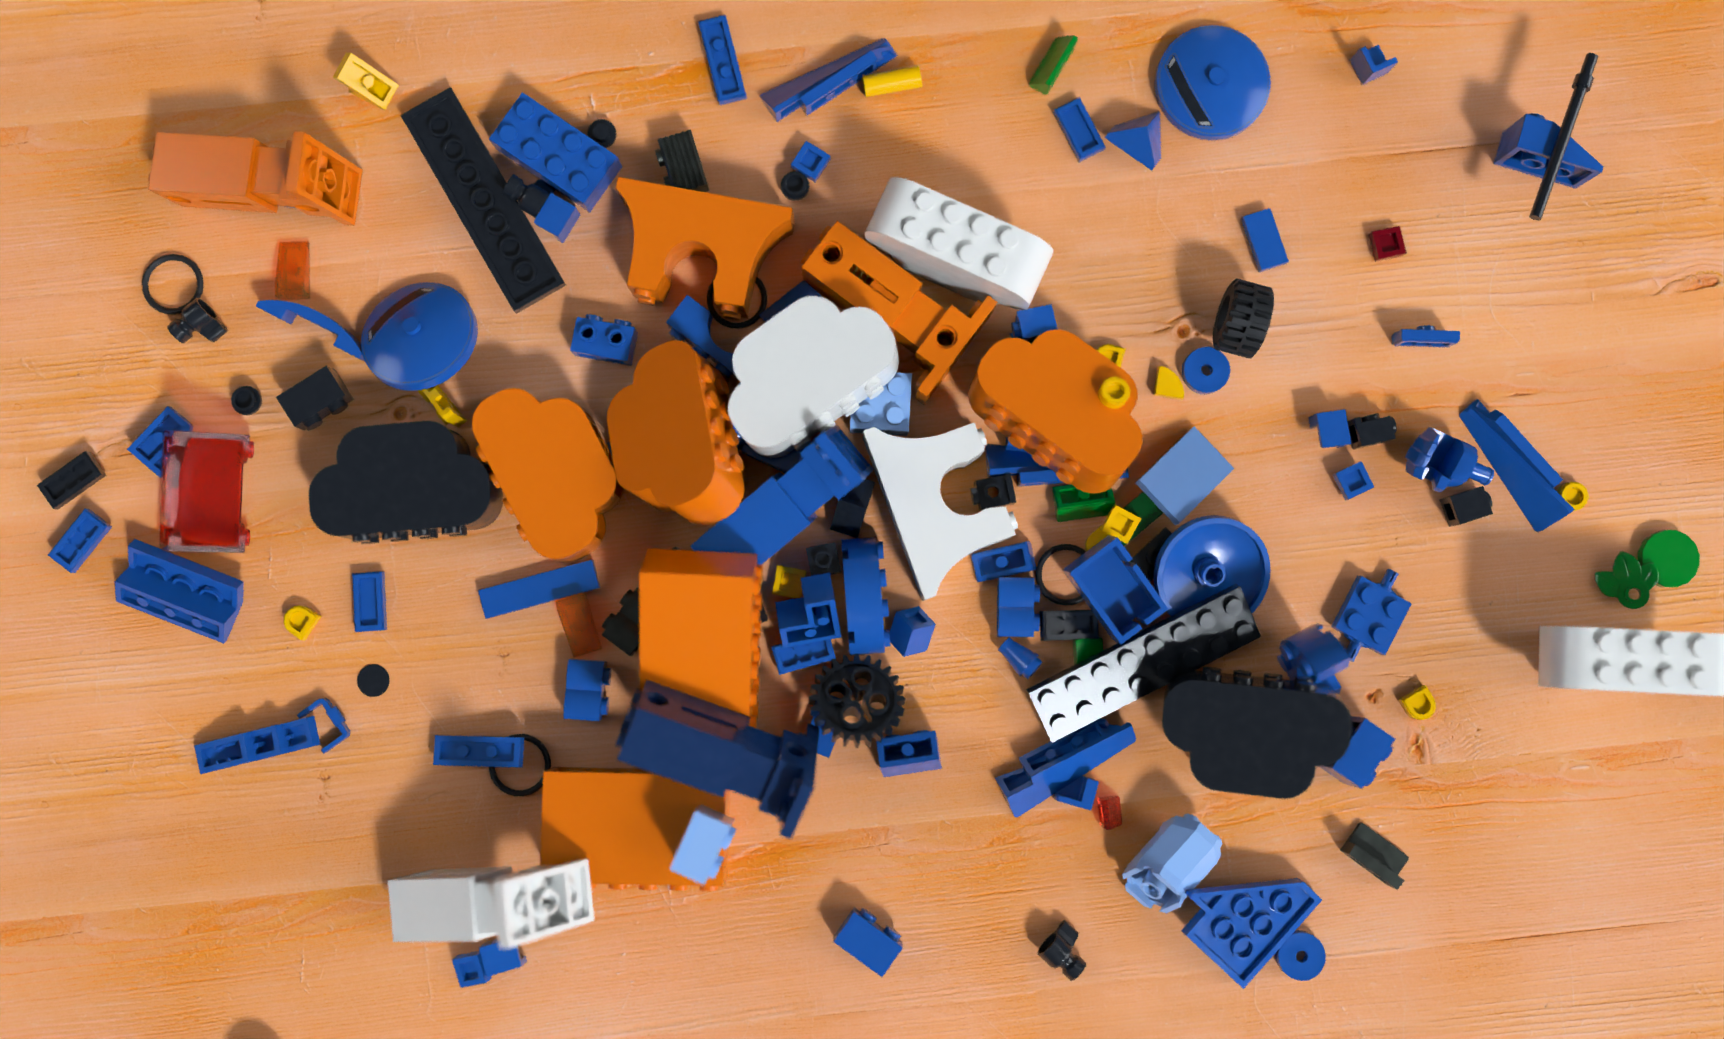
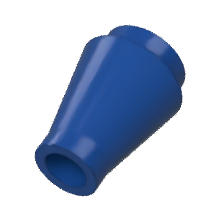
[998,637,1043,680]

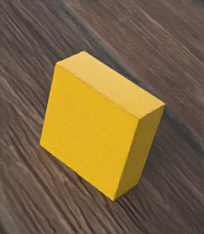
[1100,504,1141,544]
[772,565,806,599]

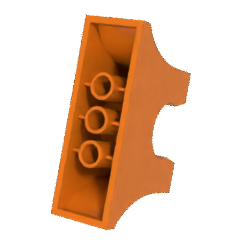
[616,177,795,321]

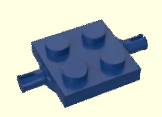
[1331,569,1411,662]

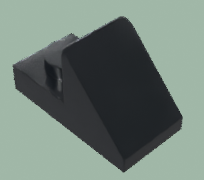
[830,479,875,538]

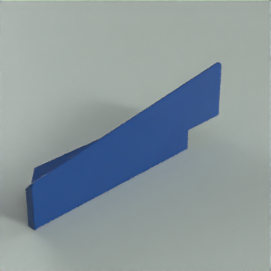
[760,38,897,122]
[1459,399,1575,532]
[985,444,1129,487]
[995,718,1136,817]

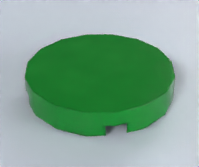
[1638,530,1700,588]

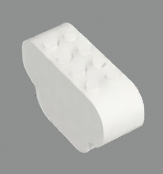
[865,177,1054,310]
[728,296,899,458]
[1538,626,1724,696]

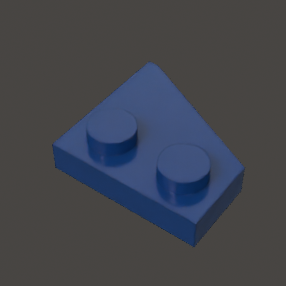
[127,406,194,487]

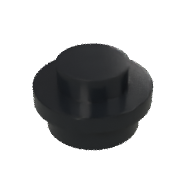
[587,119,617,148]
[781,171,809,201]
[231,386,262,415]

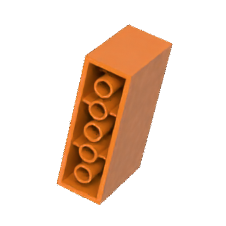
[639,549,763,729]
[540,767,730,891]

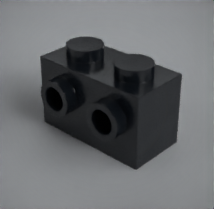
[276,366,354,430]

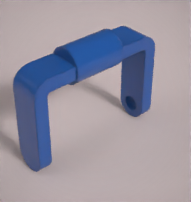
[297,698,350,754]

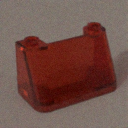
[159,430,254,553]

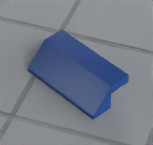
[115,539,244,644]

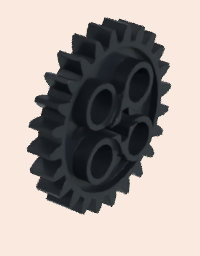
[809,654,905,748]

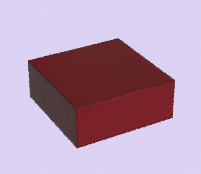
[1368,226,1407,262]

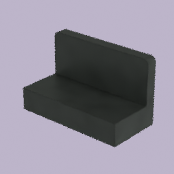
[1340,823,1409,890]

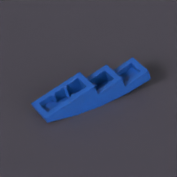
[194,716,320,774]

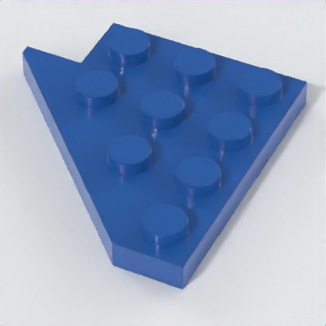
[1181,878,1322,989]

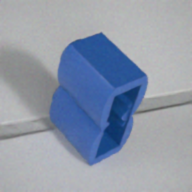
[997,577,1040,638]
[564,658,612,721]

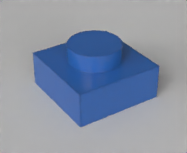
[791,141,831,183]
[1332,461,1374,500]
[452,951,492,988]

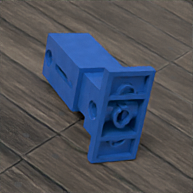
[690,425,874,565]

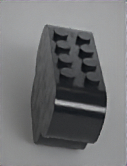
[309,421,503,544]
[1162,667,1352,799]

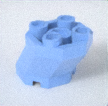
[1122,814,1222,913]

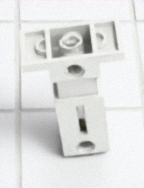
[388,859,594,948]

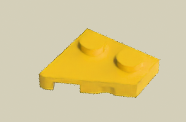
[417,385,467,428]

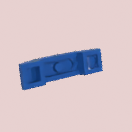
[256,300,365,362]

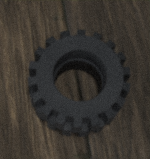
[1213,278,1274,359]

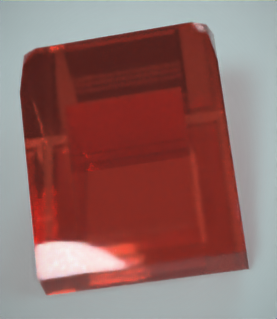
[1097,795,1122,830]

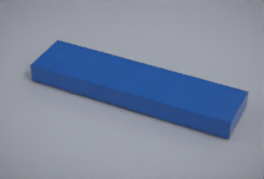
[478,560,601,619]

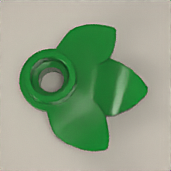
[1595,551,1659,609]

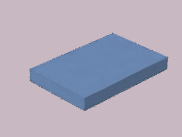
[1135,426,1234,526]

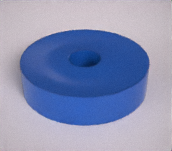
[1182,347,1230,394]
[1275,930,1326,981]

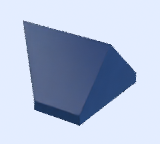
[1105,111,1161,170]

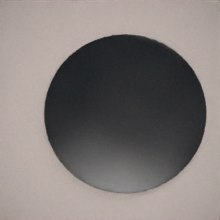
[357,665,390,697]

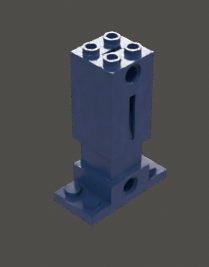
[615,679,819,839]

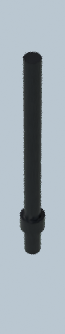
[1529,53,1598,220]

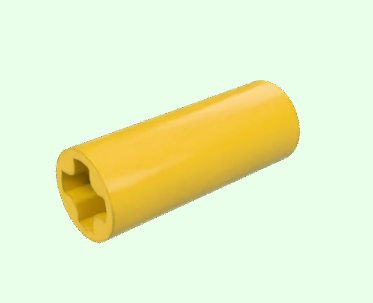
[862,66,922,97]

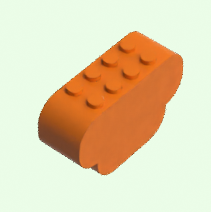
[968,329,1142,493]
[607,340,744,526]
[472,388,624,562]

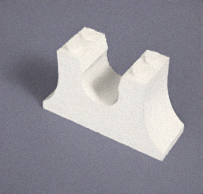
[863,422,1018,601]

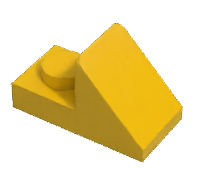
[333,52,399,110]

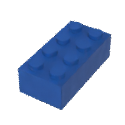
[489,92,622,213]

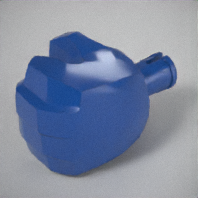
[1405,427,1494,492]

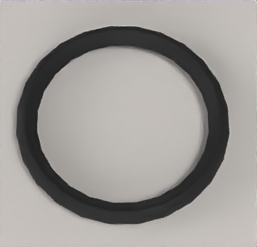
[142,254,204,315]
[707,277,767,329]
[1036,544,1086,606]
[489,734,551,796]

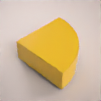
[1154,366,1184,400]

